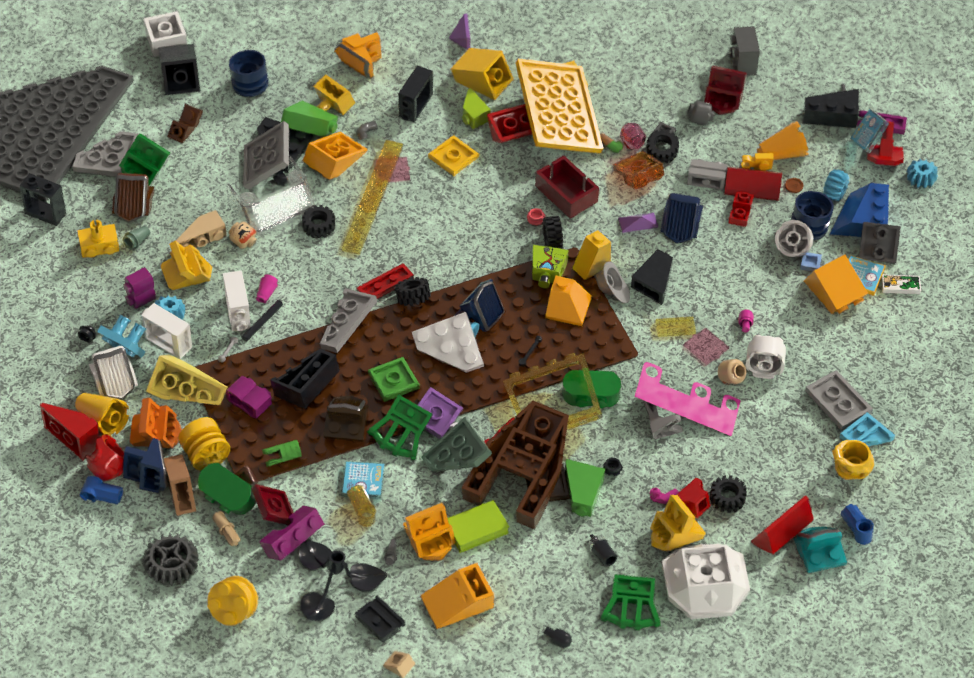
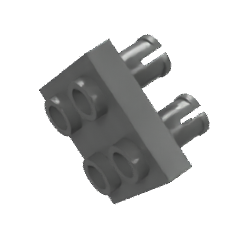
[859,222,901,263]

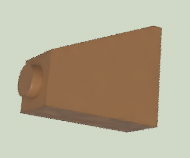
[164,454,196,516]

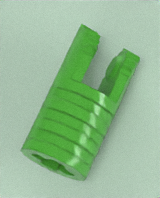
[262,440,302,467]

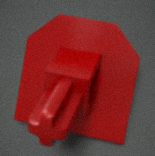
[866,121,904,166]

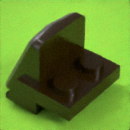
[323,395,369,442]

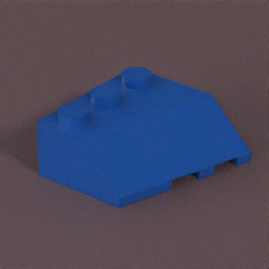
[830,183,889,237]

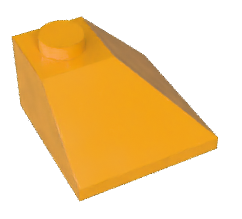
[545,276,592,326]

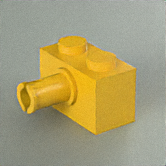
[313,74,355,115]
[77,220,119,258]

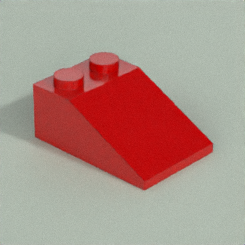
[40,403,100,461]

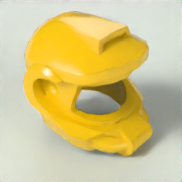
[832,440,875,480]

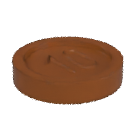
[785,178,804,193]

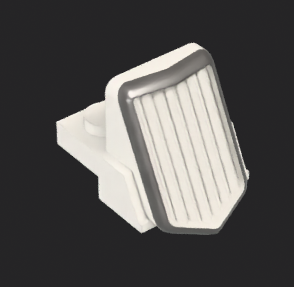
[89,346,138,399]

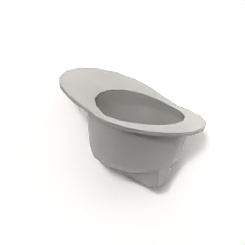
[595,262,630,303]

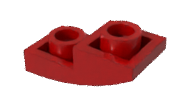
[728,192,754,227]

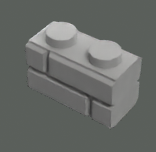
[687,159,727,190]

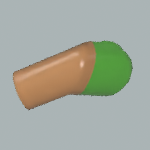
[600,133,623,153]

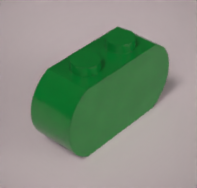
[562,370,621,408]
[198,463,256,515]

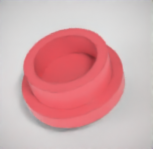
[527,208,545,225]

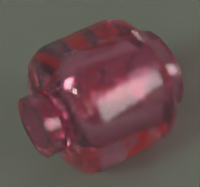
[620,123,646,149]

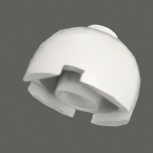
[775,220,813,258]

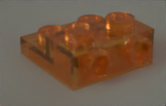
[613,151,664,189]

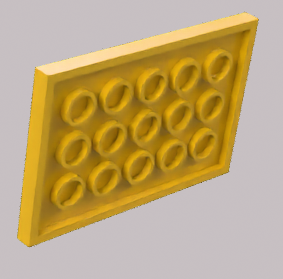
[515,59,603,153]

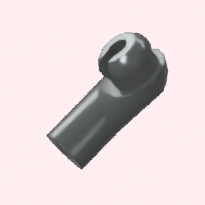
[356,120,378,140]

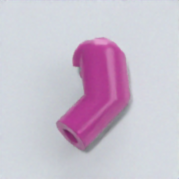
[650,488,679,504]

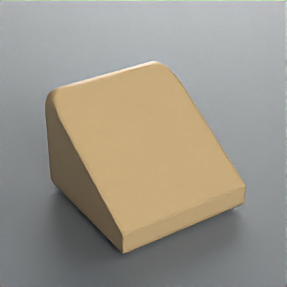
[383,651,415,678]

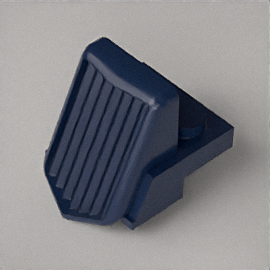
[660,193,703,243]

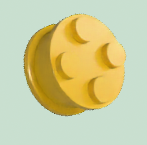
[207,576,258,626]

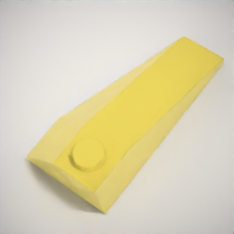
[146,354,227,405]

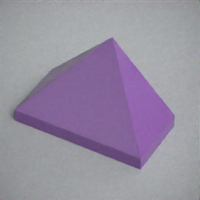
[449,13,470,49]
[618,212,658,233]

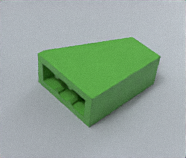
[281,100,338,137]
[565,459,605,517]

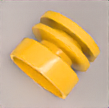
[178,417,231,471]

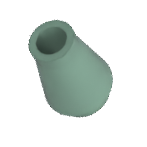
[123,226,150,249]

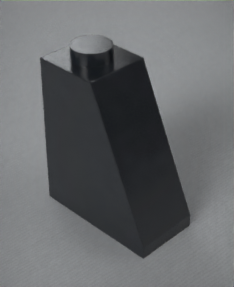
[631,249,673,305]

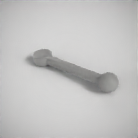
[218,337,238,363]

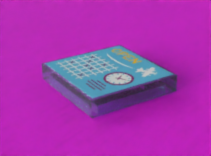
[850,108,889,154]
[341,461,385,500]

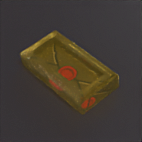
[655,316,696,337]

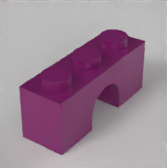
[259,505,325,561]

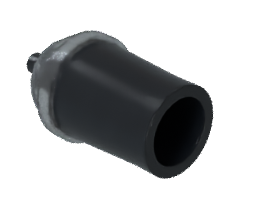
[589,534,618,567]

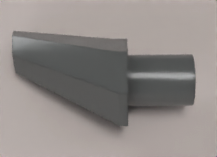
[384,539,397,566]

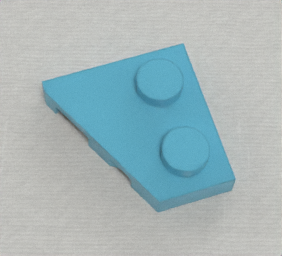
[840,412,895,447]

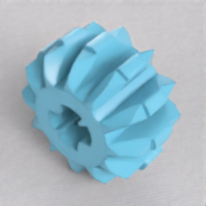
[907,158,938,189]
[823,169,849,201]
[155,295,186,320]

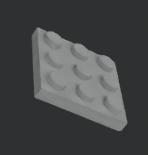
[243,121,289,189]

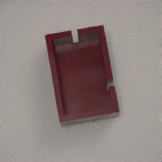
[535,155,599,219]

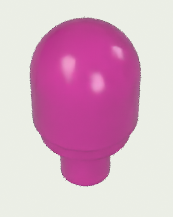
[738,309,754,333]

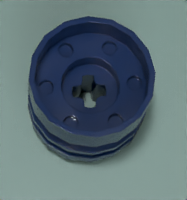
[229,50,269,97]
[791,191,833,240]

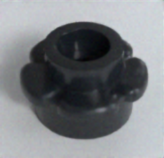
[273,170,289,187]
[78,325,96,343]
[603,458,623,476]

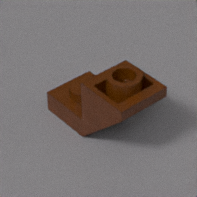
[167,104,203,143]

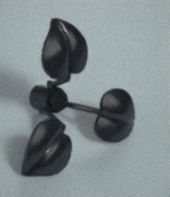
[299,539,387,621]

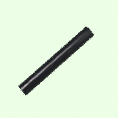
[241,300,283,342]

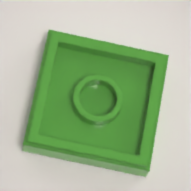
[368,357,420,402]

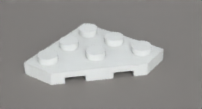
[412,312,484,373]

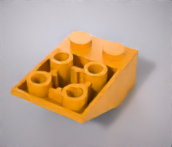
[420,563,494,629]

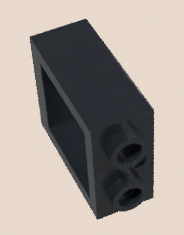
[398,65,433,123]
[20,173,66,226]

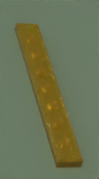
[342,140,403,255]

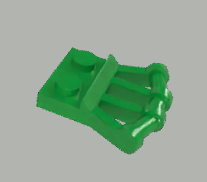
[367,394,433,460]
[600,574,661,631]

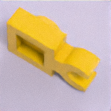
[741,153,774,171]

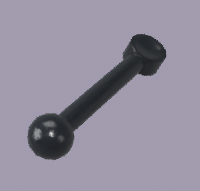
[519,336,543,367]

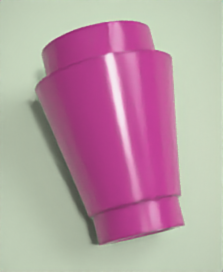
[256,274,278,303]

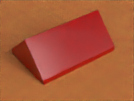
[487,104,532,143]
[724,166,782,201]
[750,495,814,554]

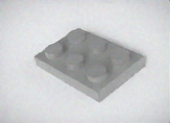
[805,370,873,431]

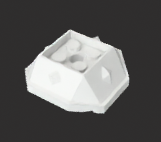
[662,543,750,619]

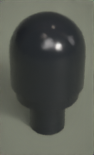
[544,626,572,648]

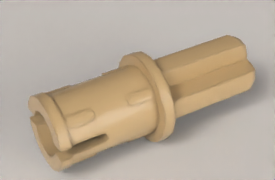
[212,511,240,546]

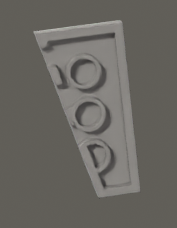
[320,288,377,353]

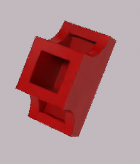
[677,477,711,518]

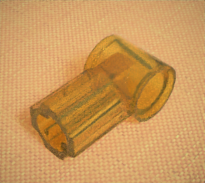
[347,485,376,527]

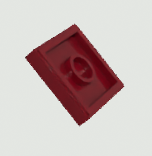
[251,484,294,526]

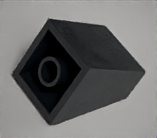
[159,44,200,96]

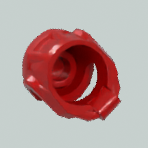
[85,434,124,481]

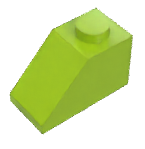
[462,88,491,129]

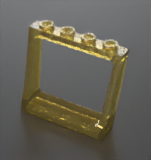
[503,353,603,430]

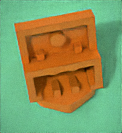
[130,397,182,449]

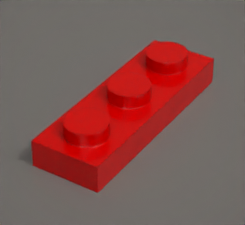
[356,263,414,299]

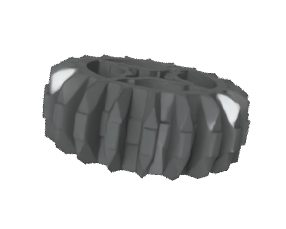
[143,533,199,585]

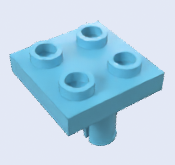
[97,315,146,358]

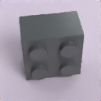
[728,26,760,76]

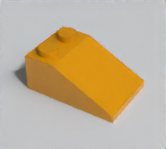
[303,131,368,179]

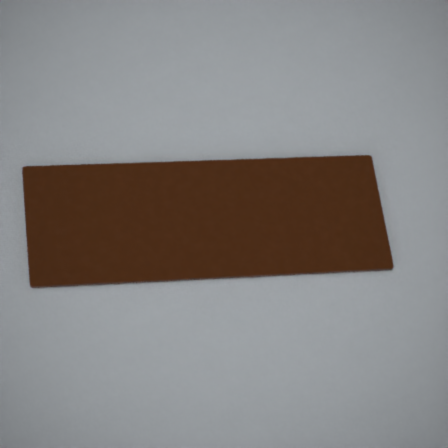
[195,247,638,482]

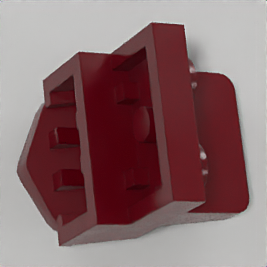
[704,65,747,115]

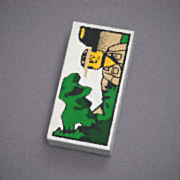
[881,275,921,294]

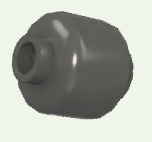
[687,100,714,126]

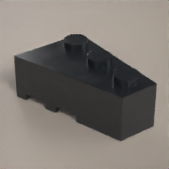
[803,89,859,128]
[270,348,340,409]

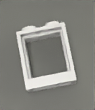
[223,270,251,331]
[141,303,192,359]

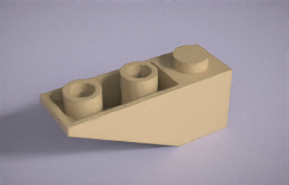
[176,210,227,248]

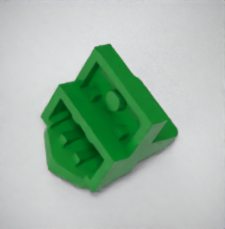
[119,133,170,186]

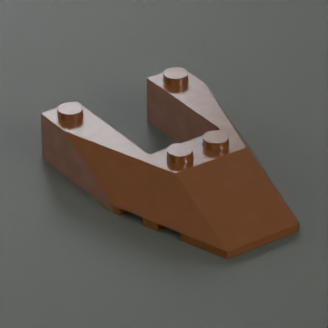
[462,401,569,530]

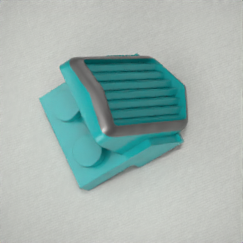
[794,526,848,574]

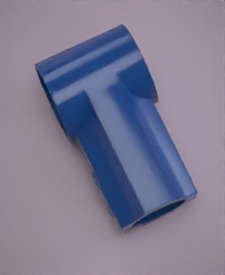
[80,476,123,505]
[841,504,874,545]

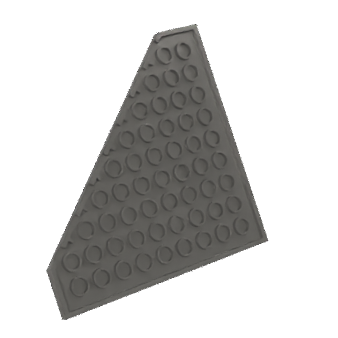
[0,65,134,201]

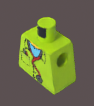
[532,245,568,288]

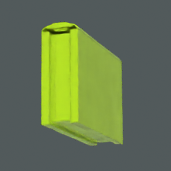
[448,500,509,553]

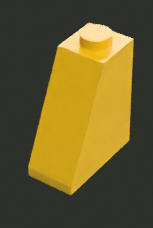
[572,230,611,280]

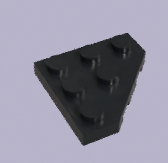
[257,117,313,173]

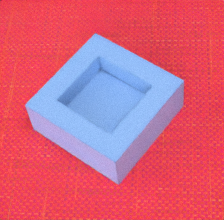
[800,252,822,272]

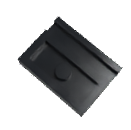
[355,595,405,643]

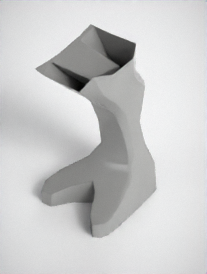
[643,380,683,439]

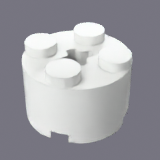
[746,335,786,379]

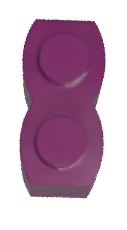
[123,267,156,309]
[226,376,272,419]

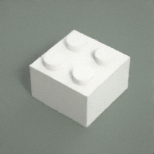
[144,11,187,57]

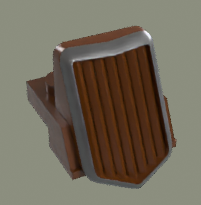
[112,173,155,223]

